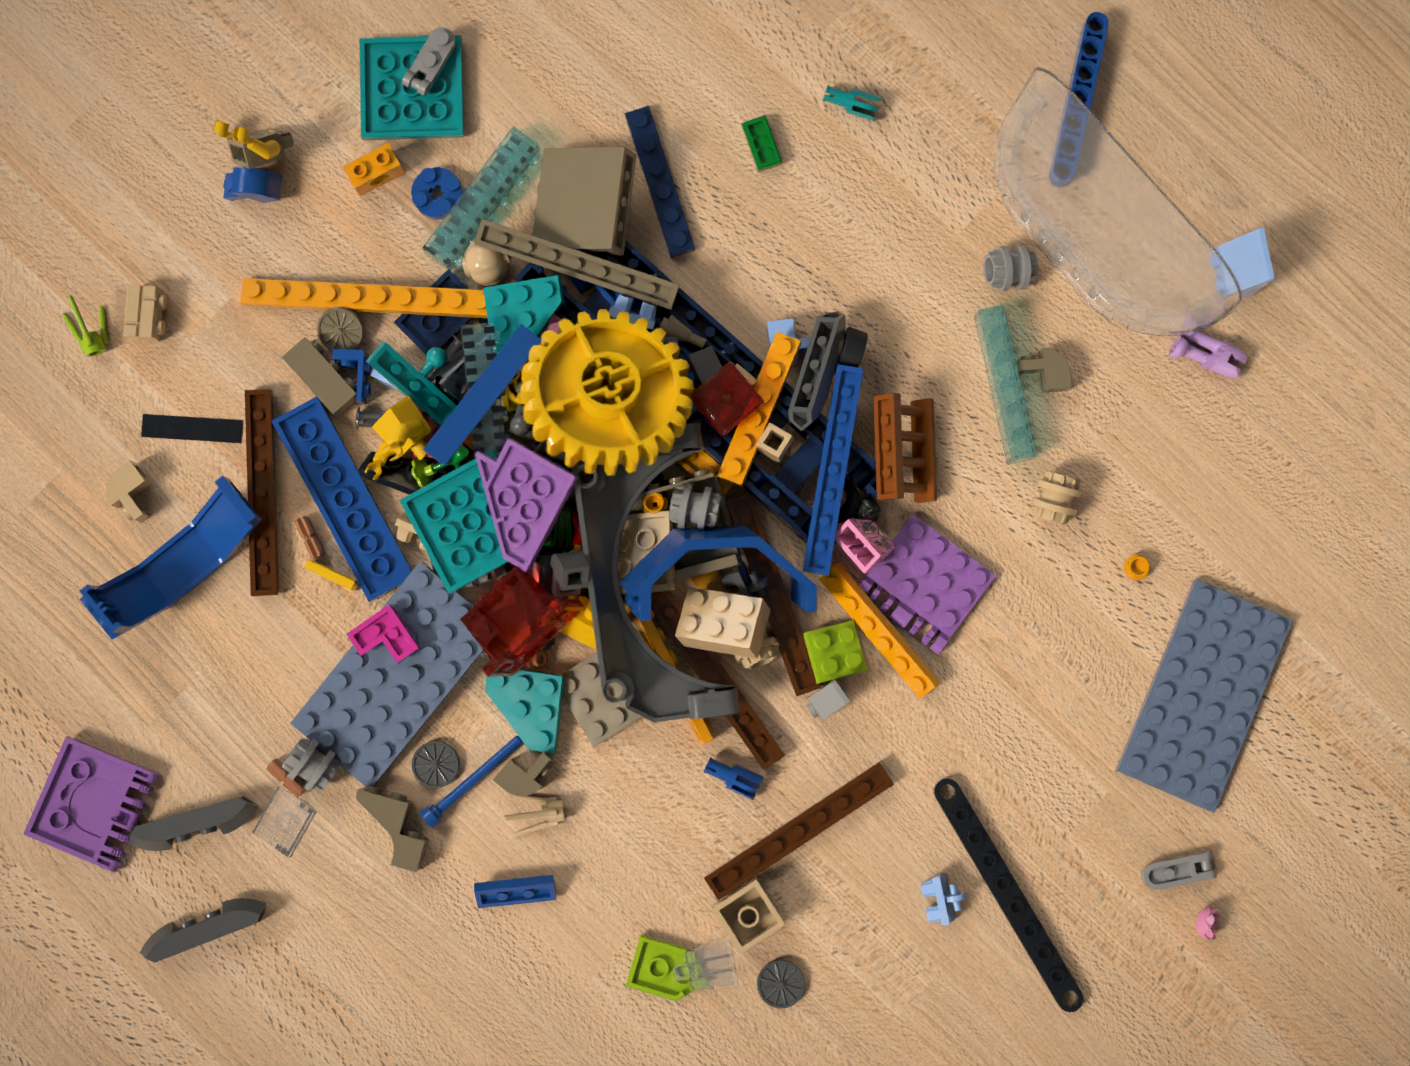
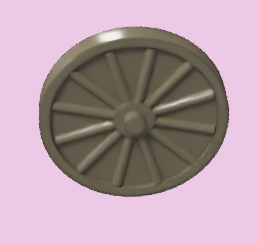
[317,307,364,351]

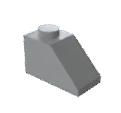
[806,680,850,720]

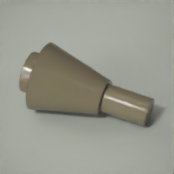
[659,315,706,349]

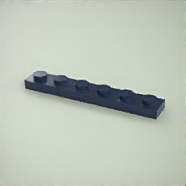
[625,106,695,258]

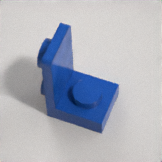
[332,349,372,405]

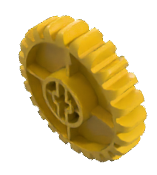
[520,309,694,476]

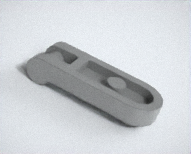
[402,27,456,97]
[1141,851,1217,890]

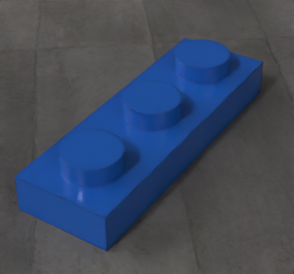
[474,875,556,908]

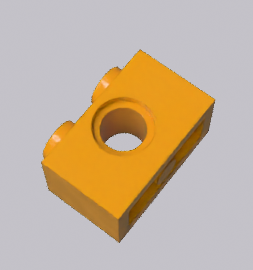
[343,143,405,196]

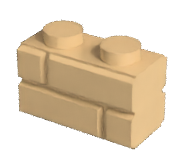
[123,285,167,342]

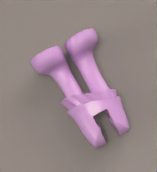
[1169,314,1248,379]

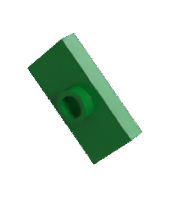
[741,115,782,172]

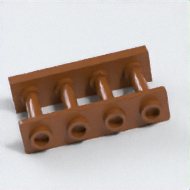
[874,393,937,503]

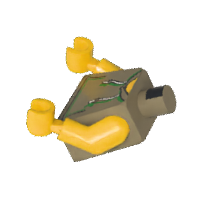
[213,120,294,169]

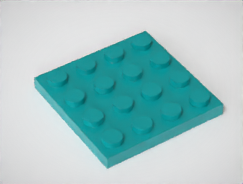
[359,35,464,140]
[399,450,508,594]

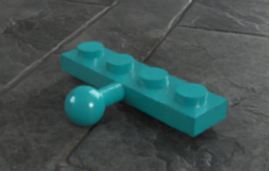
[366,341,457,427]

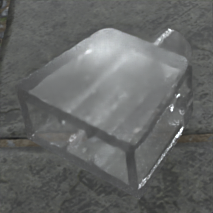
[673,936,740,989]

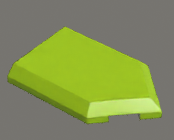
[626,935,709,1001]

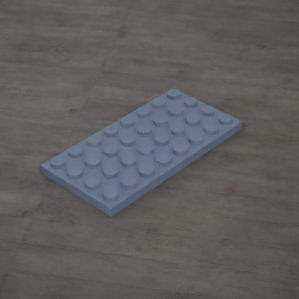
[290,561,502,787]
[1115,579,1293,813]

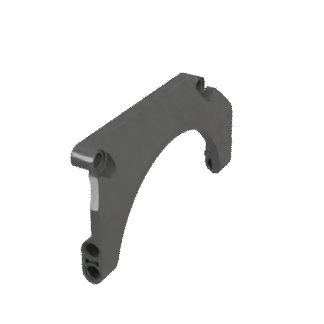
[574,423,740,723]

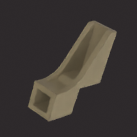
[356,785,429,872]

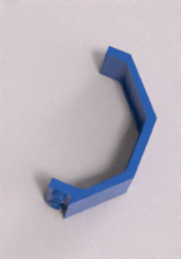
[79,476,262,640]
[619,526,817,621]

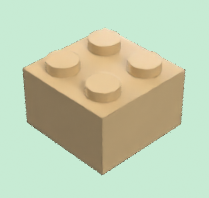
[712,877,785,954]

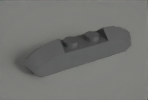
[788,311,846,431]
[129,796,258,851]
[140,898,267,963]

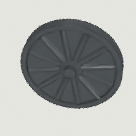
[412,741,459,788]
[757,960,805,1009]

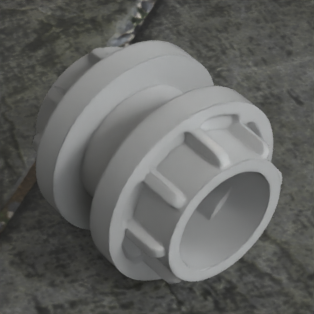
[983,244,1038,292]
[669,483,722,531]
[282,738,340,791]

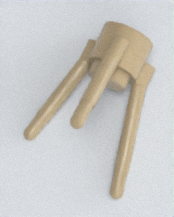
[503,795,564,838]

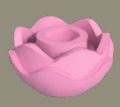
[1197,907,1219,941]

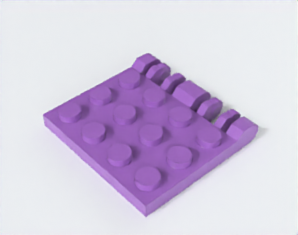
[859,514,996,655]
[23,736,159,872]

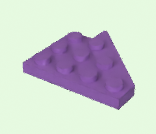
[475,438,579,572]

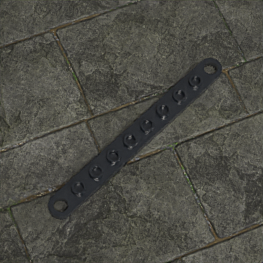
[933,778,1083,1012]

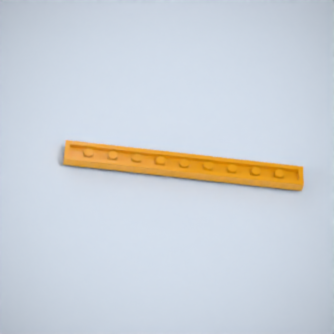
[240,278,487,318]

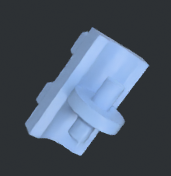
[609,294,658,330]
[921,873,967,926]

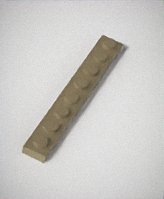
[474,219,680,310]

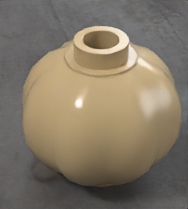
[462,240,512,286]

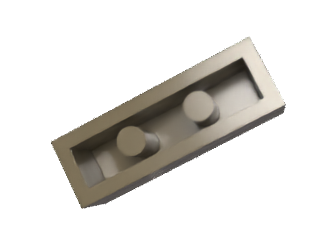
[282,337,357,418]

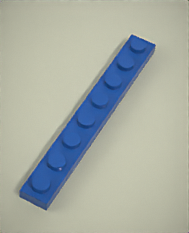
[802,364,863,576]

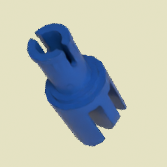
[704,757,764,800]

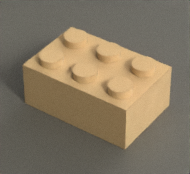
[675,587,770,659]

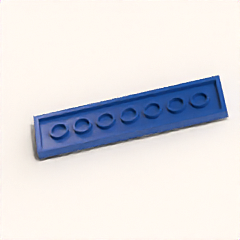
[272,396,412,602]

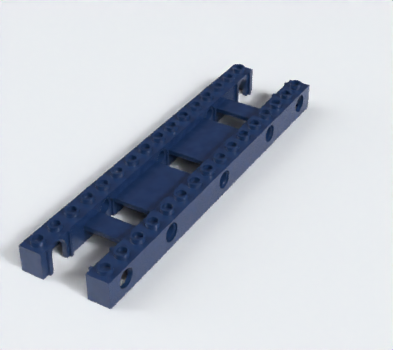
[515,240,877,545]

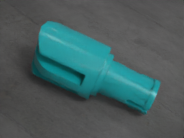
[823,85,882,122]

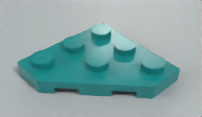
[483,275,564,354]
[485,664,565,754]

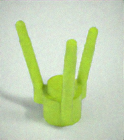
[62,295,110,357]

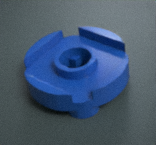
[411,167,463,220]

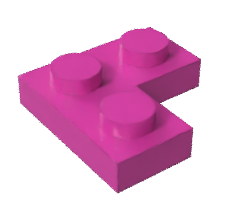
[346,604,421,663]

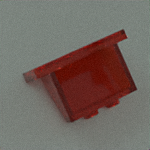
[460,566,585,677]

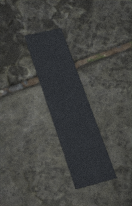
[141,414,243,443]

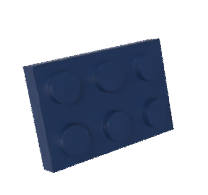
[394,269,474,355]

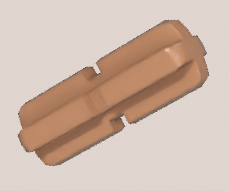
[295,516,325,559]
[266,759,306,797]

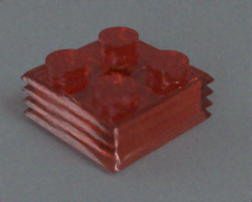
[690,362,764,436]

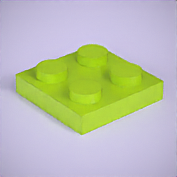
[803,620,867,684]

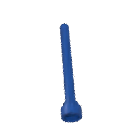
[419,735,523,828]

